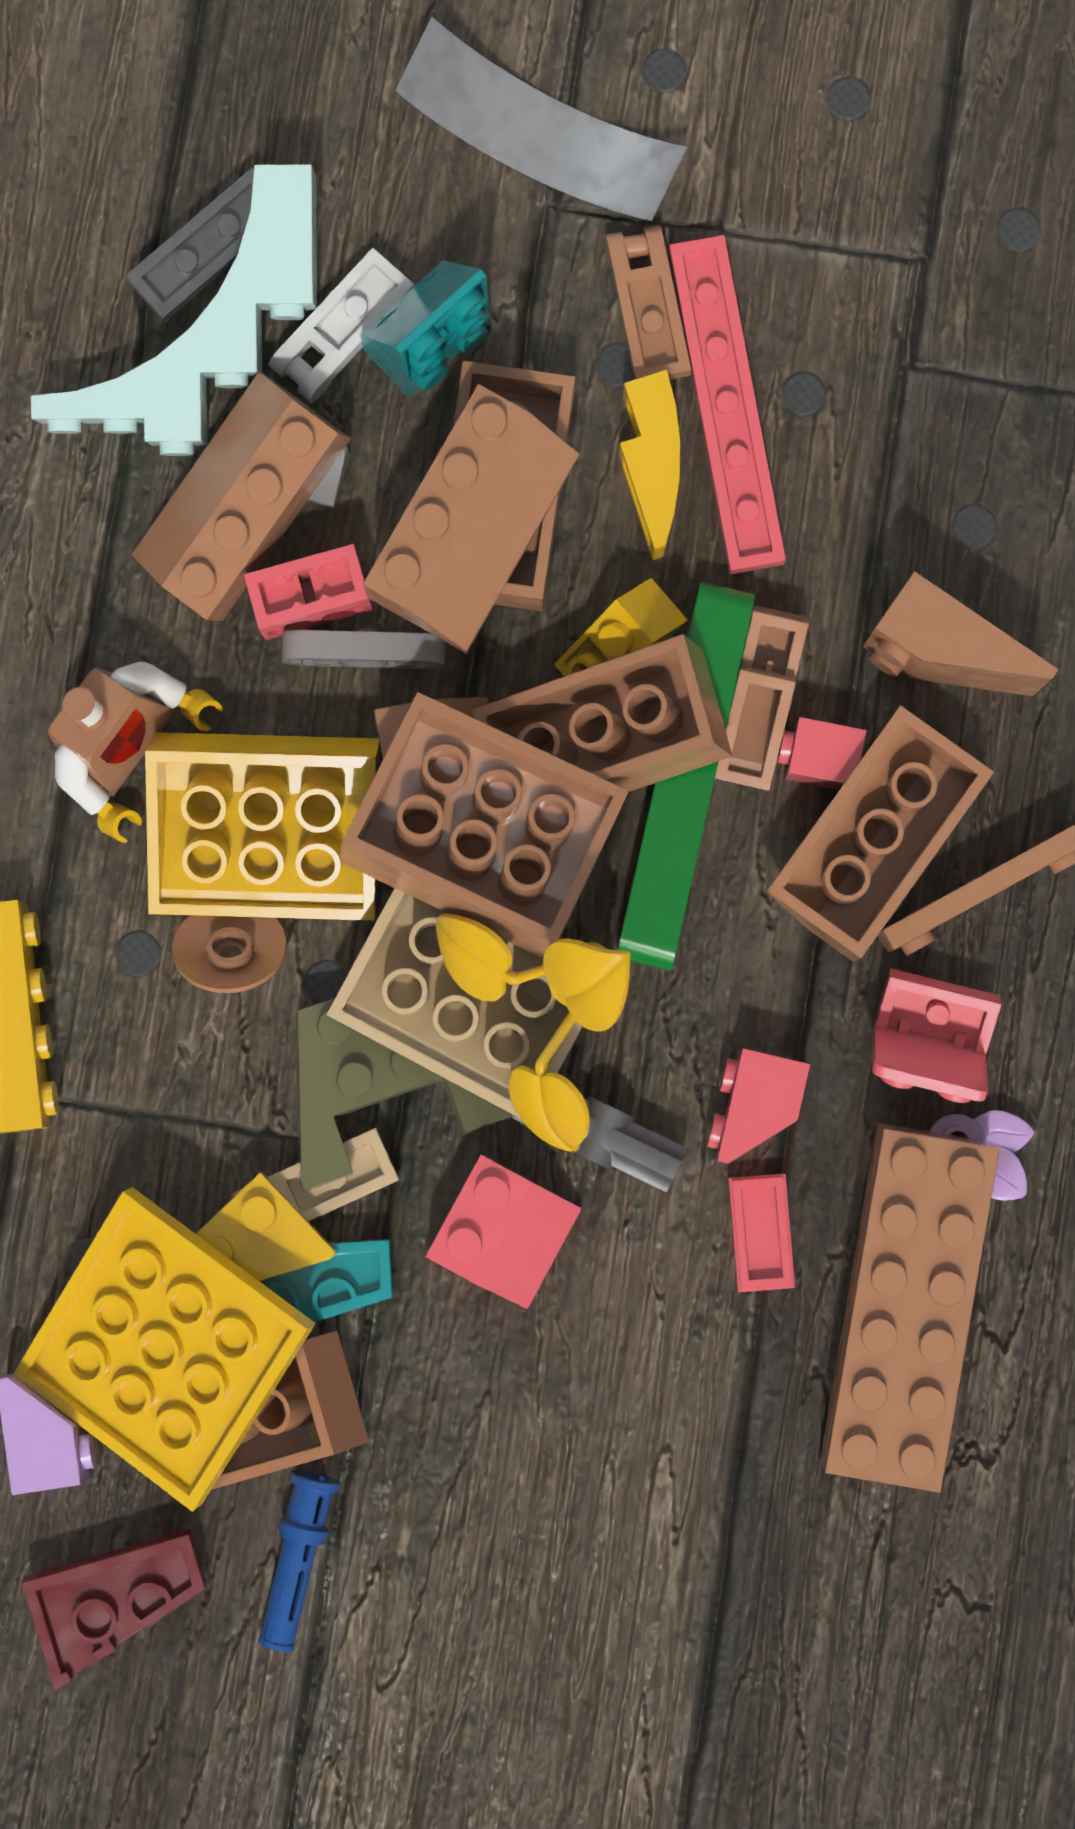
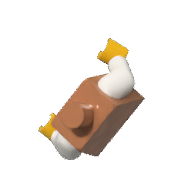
[48,662,223,843]

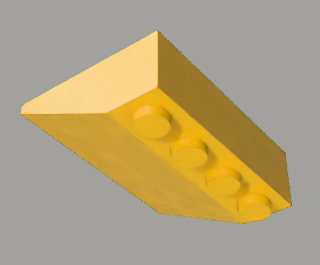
[145,732,380,921]

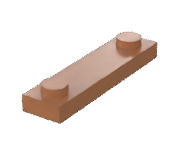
[878,825,1075,956]

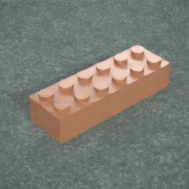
[820,1122,1000,1493]

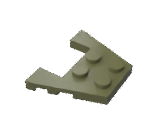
[296,998,513,1193]

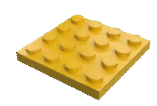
[13,1187,316,1512]

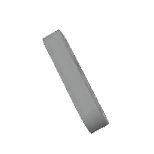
[282,630,445,669]

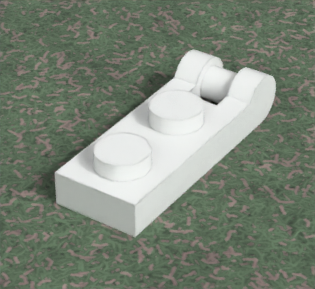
[269,248,414,403]

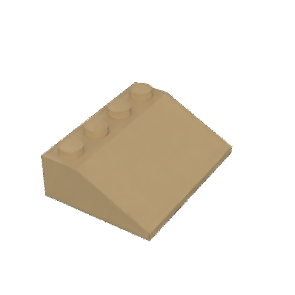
[327,888,583,1118]

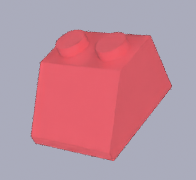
[425,1154,582,1309]

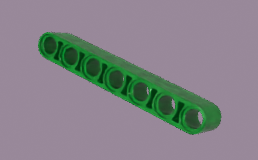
[618,582,756,971]

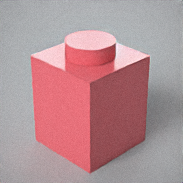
[777,717,867,790]

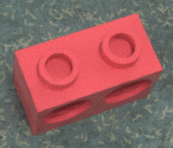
[244,544,373,641]

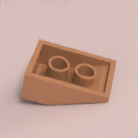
[863,571,1059,696]
[211,1331,369,1490]

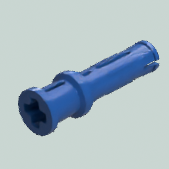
[258,1470,341,1652]

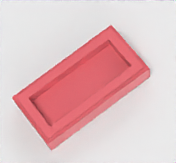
[728,1173,795,1292]

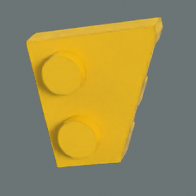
[196,1172,338,1281]

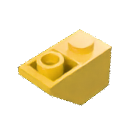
[554,578,688,677]

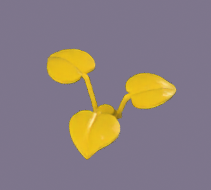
[436,913,630,1152]

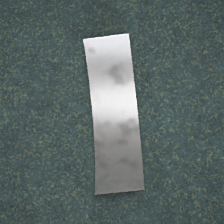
[395,16,688,221]

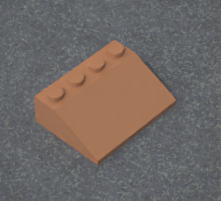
[340,692,629,958]

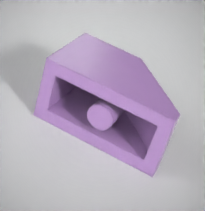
[0,1374,96,1495]

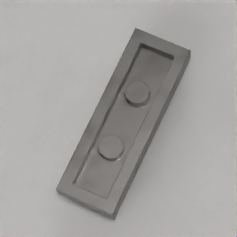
[126,168,254,323]

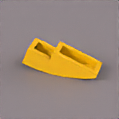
[618,370,680,560]

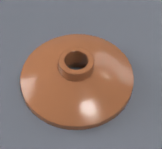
[172,915,287,993]

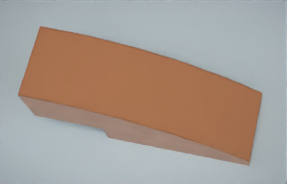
[715,605,809,791]

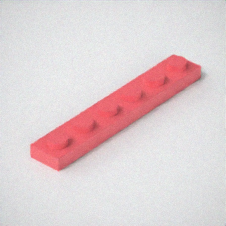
[669,235,786,575]

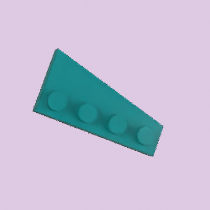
[260,1239,393,1322]

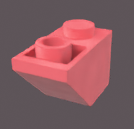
[707,1049,810,1163]

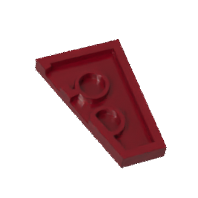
[21,1528,207,1691]

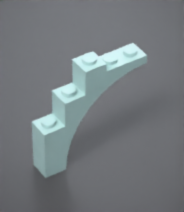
[31,164,317,456]

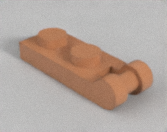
[605,224,691,380]

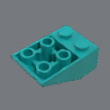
[360,260,490,398]

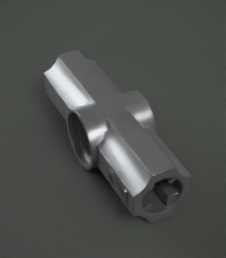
[512,1097,688,1192]

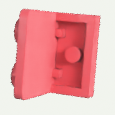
[872,968,1002,1103]

